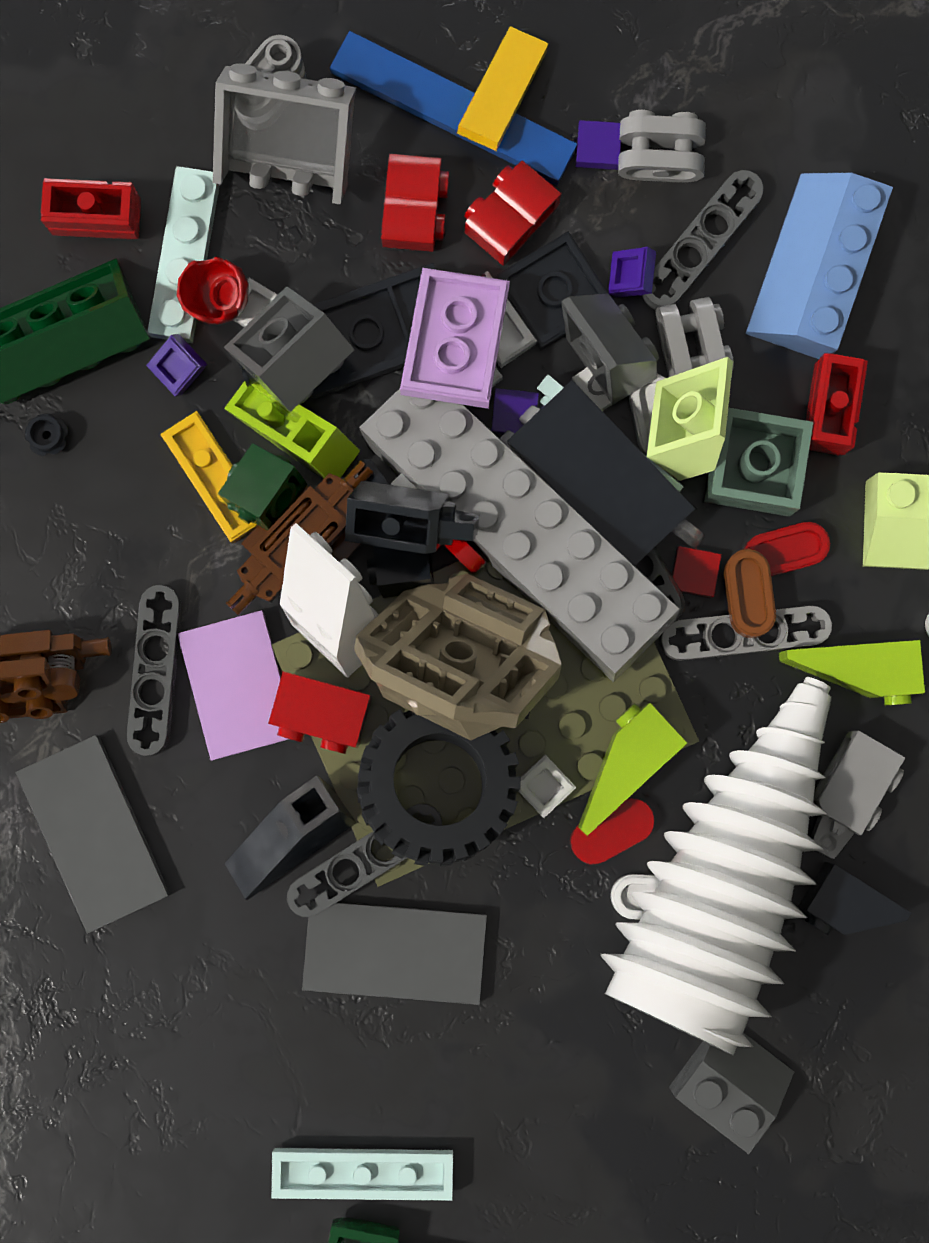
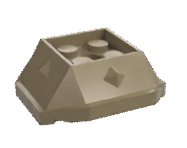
[354,573,562,740]

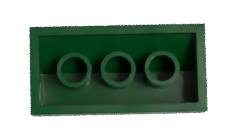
[0,258,150,404]

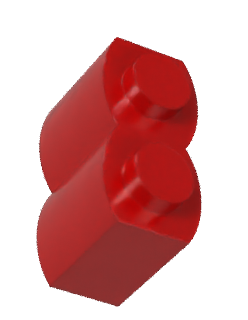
[381,154,449,252]
[464,160,562,266]

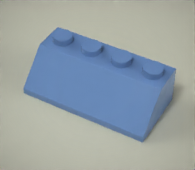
[745,173,893,360]

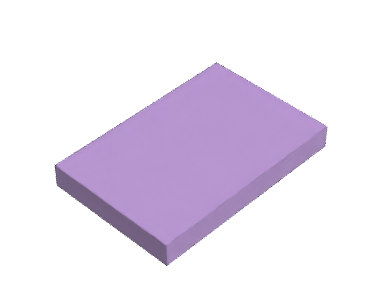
[400,268,510,409]
[177,610,289,761]

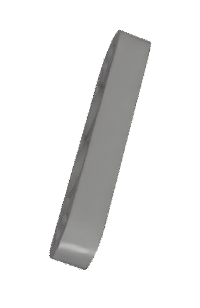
[659,606,832,661]

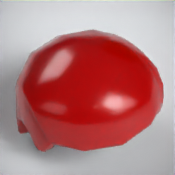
[177,256,249,324]

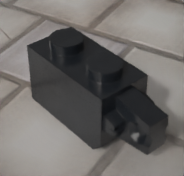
[345,481,480,554]

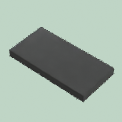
[15,735,171,934]
[302,899,487,1005]

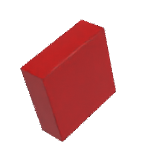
[672,546,721,598]

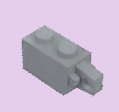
[810,730,905,859]

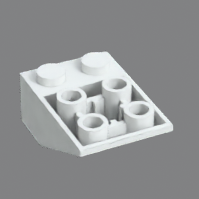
[280,523,379,678]

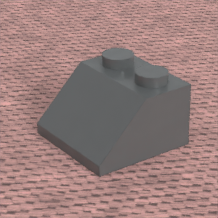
[224,286,354,412]
[561,293,659,405]
[669,1032,794,1154]

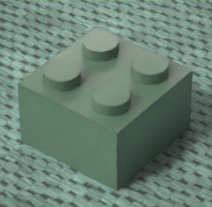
[704,408,813,517]

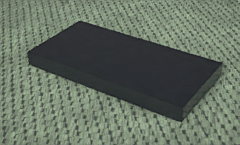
[507,380,695,566]

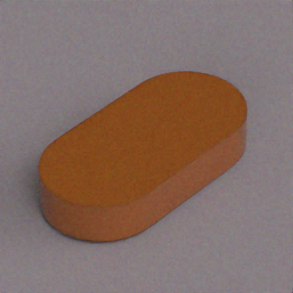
[724,549,776,638]

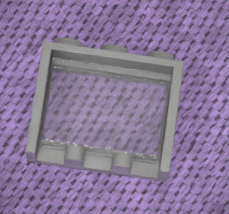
[213,64,356,204]

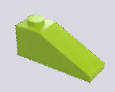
[224,381,360,479]
[779,640,925,706]
[578,703,687,836]

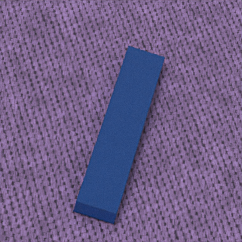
[330,31,577,186]

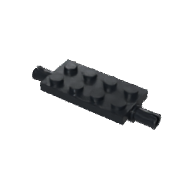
[238,263,486,403]

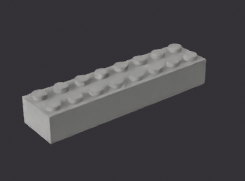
[359,389,679,683]

